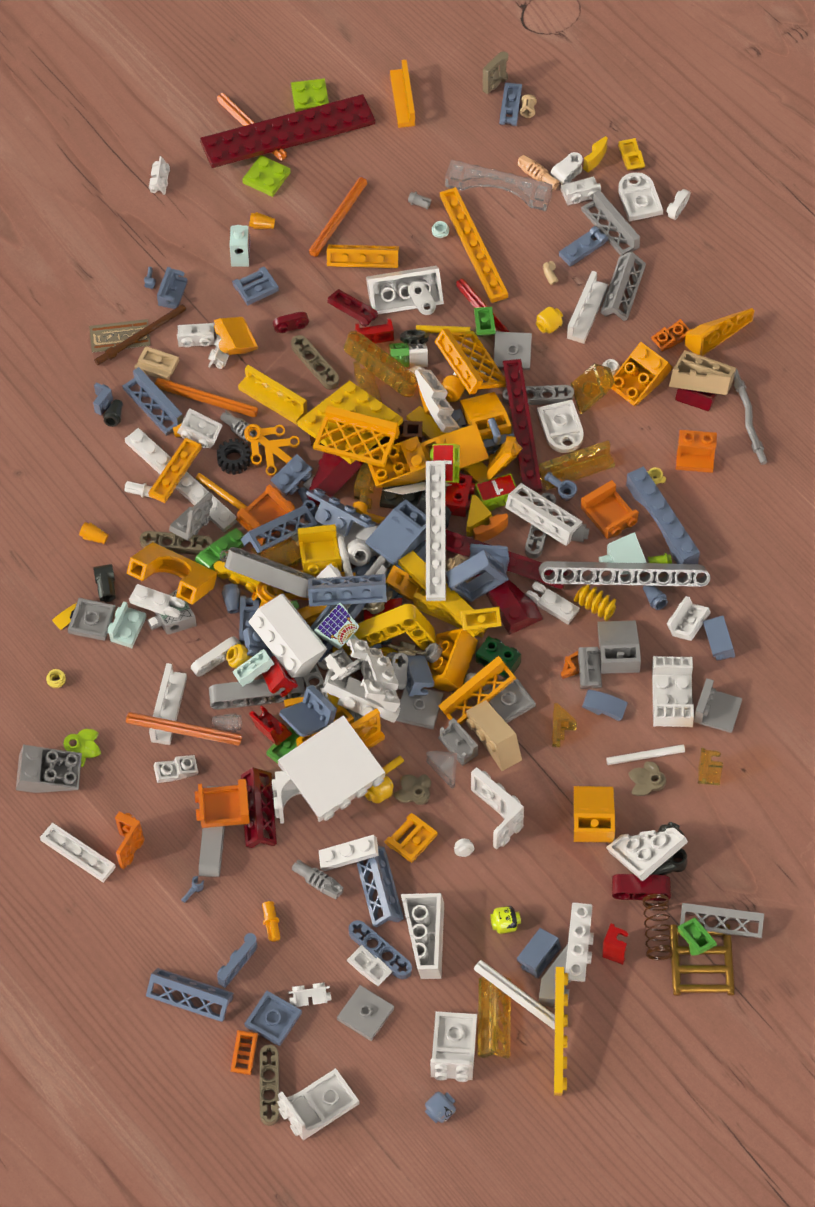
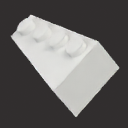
[401,893,444,979]

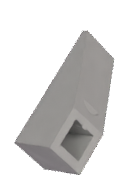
[539,944,571,1007]

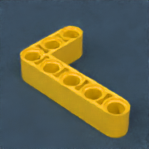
[332,604,436,655]

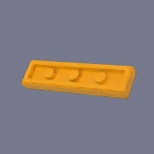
[148,437,202,503]

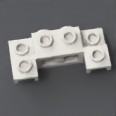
[347,638,400,712]
[323,669,401,723]

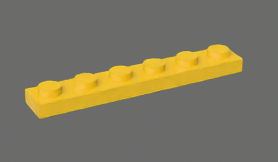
[554,967,568,1096]

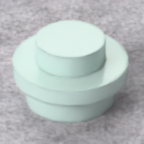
[432,221,449,238]

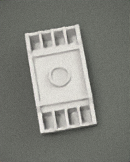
[652,656,694,727]

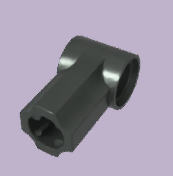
[93,564,116,603]
[650,848,687,875]

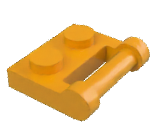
[384,813,438,863]

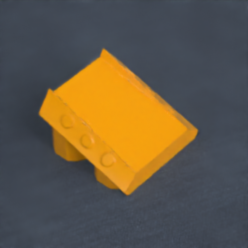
[214,317,258,355]
[487,436,523,479]

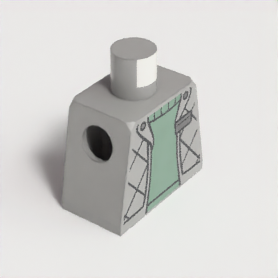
[147,589,197,634]

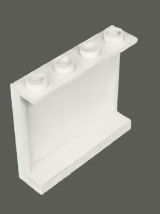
[278,715,385,822]

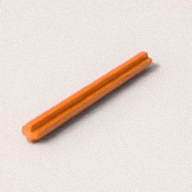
[217,93,287,161]
[309,177,367,257]
[155,378,258,417]
[126,712,242,746]

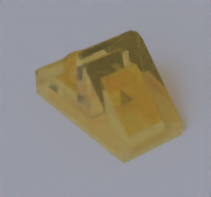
[552,703,577,747]

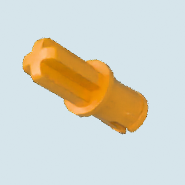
[262,901,280,942]

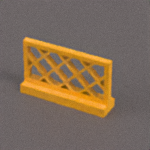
[435,328,506,394]
[313,405,400,467]
[350,708,385,749]

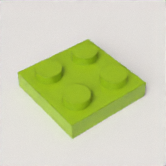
[291,78,329,112]
[242,155,291,197]

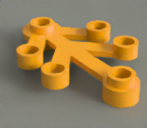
[244,424,300,477]

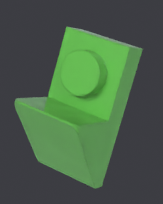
[474,307,496,336]
[389,343,409,368]
[678,918,717,956]

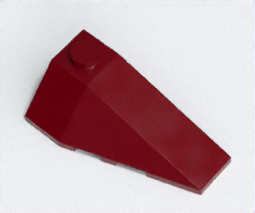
[307,450,370,507]
[476,574,543,635]

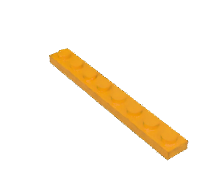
[440,187,508,303]

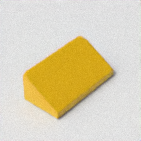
[459,607,502,631]

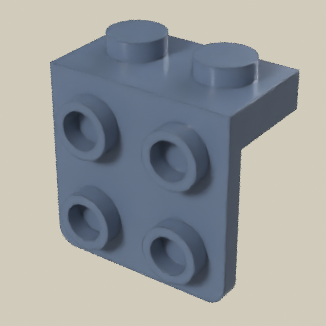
[279,685,337,737]

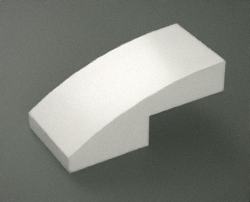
[347,945,392,986]

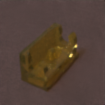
[698,748,723,785]

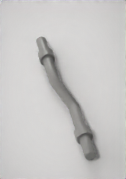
[733,369,768,465]

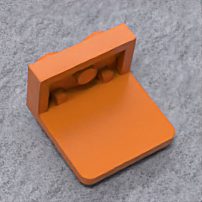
[115,811,144,869]

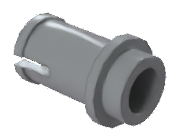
[408,191,432,210]

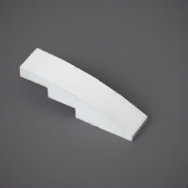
[415,369,460,433]

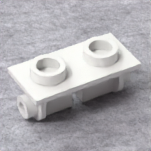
[149,156,170,195]
[208,335,229,369]
[288,982,331,1007]

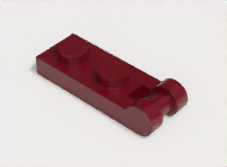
[327,289,378,327]

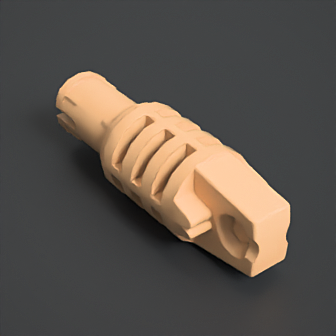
[518,155,560,190]

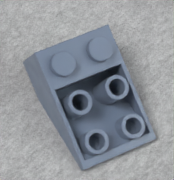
[365,500,426,565]

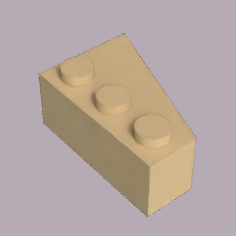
[669,350,736,395]
[466,700,522,771]

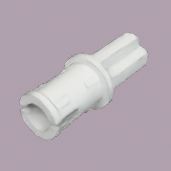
[125,481,152,498]

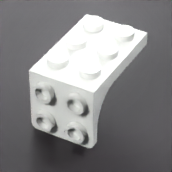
[471,767,524,849]
[272,770,301,824]
[430,1011,477,1082]
[277,1068,359,1141]

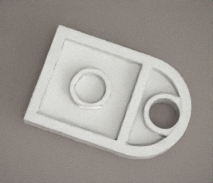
[618,172,663,221]
[537,400,584,453]

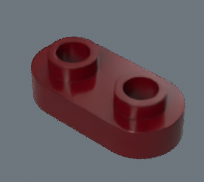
[273,312,309,334]

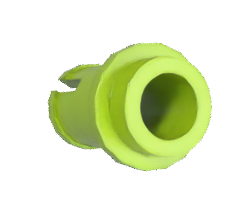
[647,553,672,564]

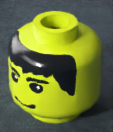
[490,906,521,934]

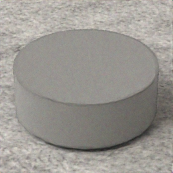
[424,643,442,663]

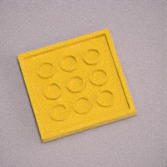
[297,380,403,464]

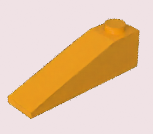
[685,308,755,356]

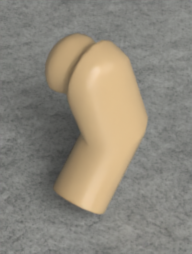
[543,261,558,285]

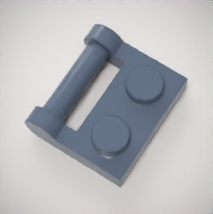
[232,266,279,306]

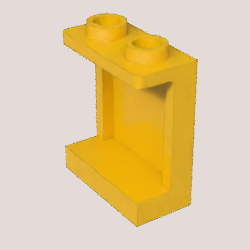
[298,524,342,575]

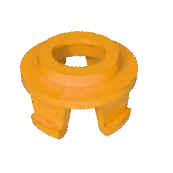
[252,582,285,608]

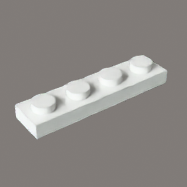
[40,823,116,883]

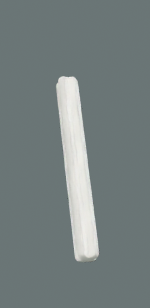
[474,960,555,1030]

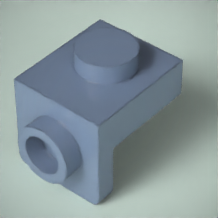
[93,382,113,415]

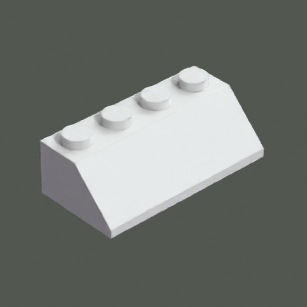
[366,266,444,314]
[249,594,327,678]

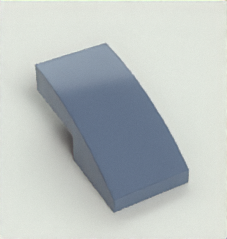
[582,689,628,721]

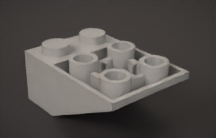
[597,620,641,674]
[16,745,82,793]

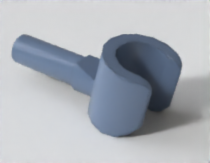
[144,267,156,289]
[181,876,204,903]

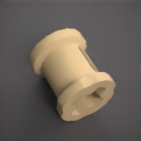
[520,94,537,118]

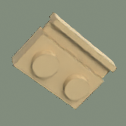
[135,346,179,381]

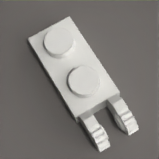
[526,582,580,625]
[129,584,185,618]

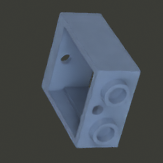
[446,550,508,602]

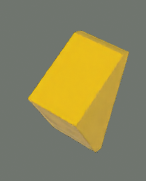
[466,495,492,537]

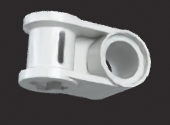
[551,152,583,185]

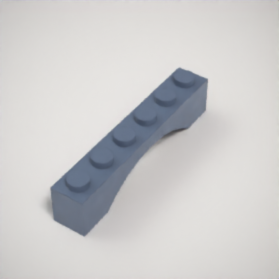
[626,466,700,564]

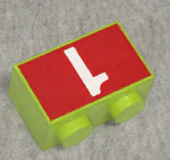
[430,444,460,483]
[475,474,516,511]

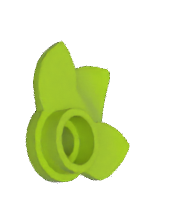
[63,729,101,767]

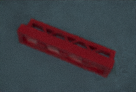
[241,767,277,848]

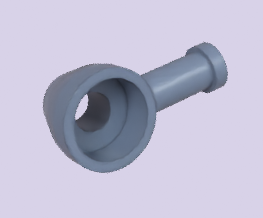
[544,472,577,501]
[298,487,318,521]

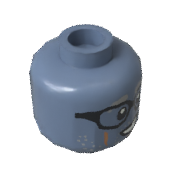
[425,1092,456,1123]

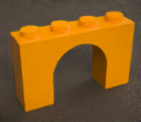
[127,542,218,605]

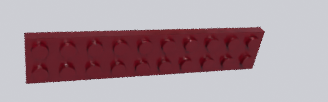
[200,94,375,168]

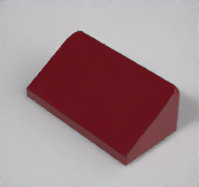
[675,388,717,411]

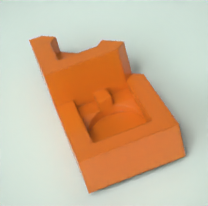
[561,651,579,679]

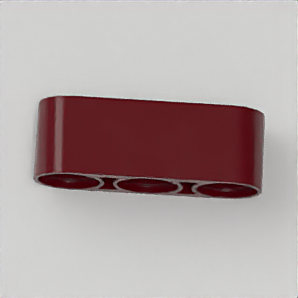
[612,874,671,901]

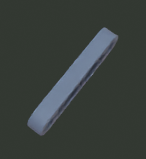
[348,920,412,980]

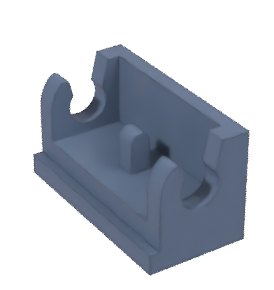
[157,267,188,309]
[703,616,736,660]
[402,655,434,696]
[517,928,561,979]

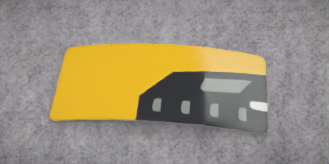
[52,603,77,630]

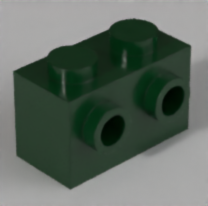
[476,636,521,679]

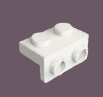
[667,596,711,641]

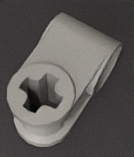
[386,652,408,690]

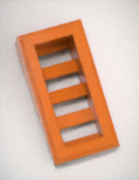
[230,1030,259,1075]

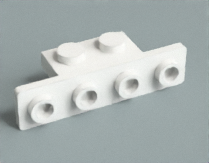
[325,648,364,681]
[565,903,594,982]

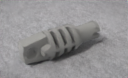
[220,410,261,446]
[292,859,343,899]

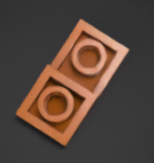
[651,319,690,351]
[473,513,508,542]

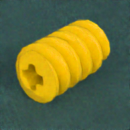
[574,584,616,621]

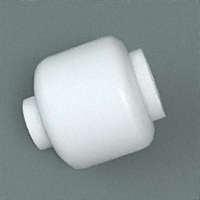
[346,539,372,566]

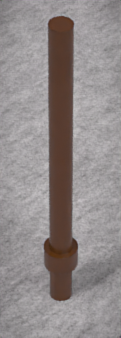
[94,304,186,365]

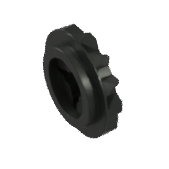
[400,330,429,345]

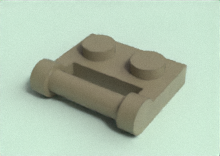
[483,52,509,94]

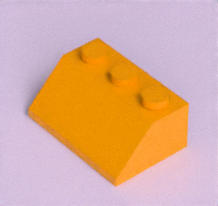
[427,628,478,692]

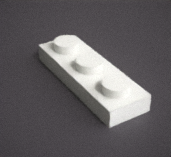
[319,835,379,871]

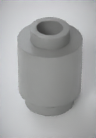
[564,521,590,542]

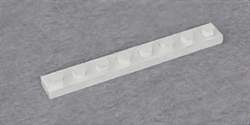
[125,428,238,532]
[426,460,446,601]

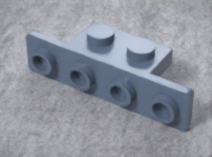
[306,488,376,536]

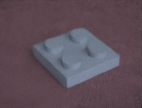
[244,991,302,1047]

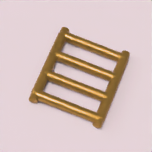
[670,924,735,996]

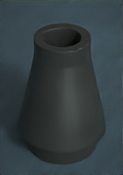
[103,399,123,427]

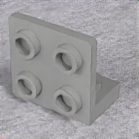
[169,492,213,540]
[694,678,742,733]

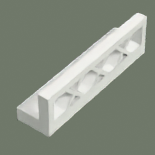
[567,271,608,344]
[505,483,582,546]
[149,663,187,745]

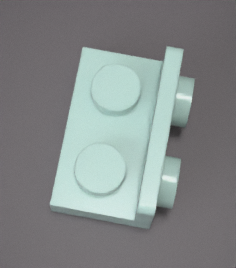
[108,601,147,648]
[232,649,274,687]

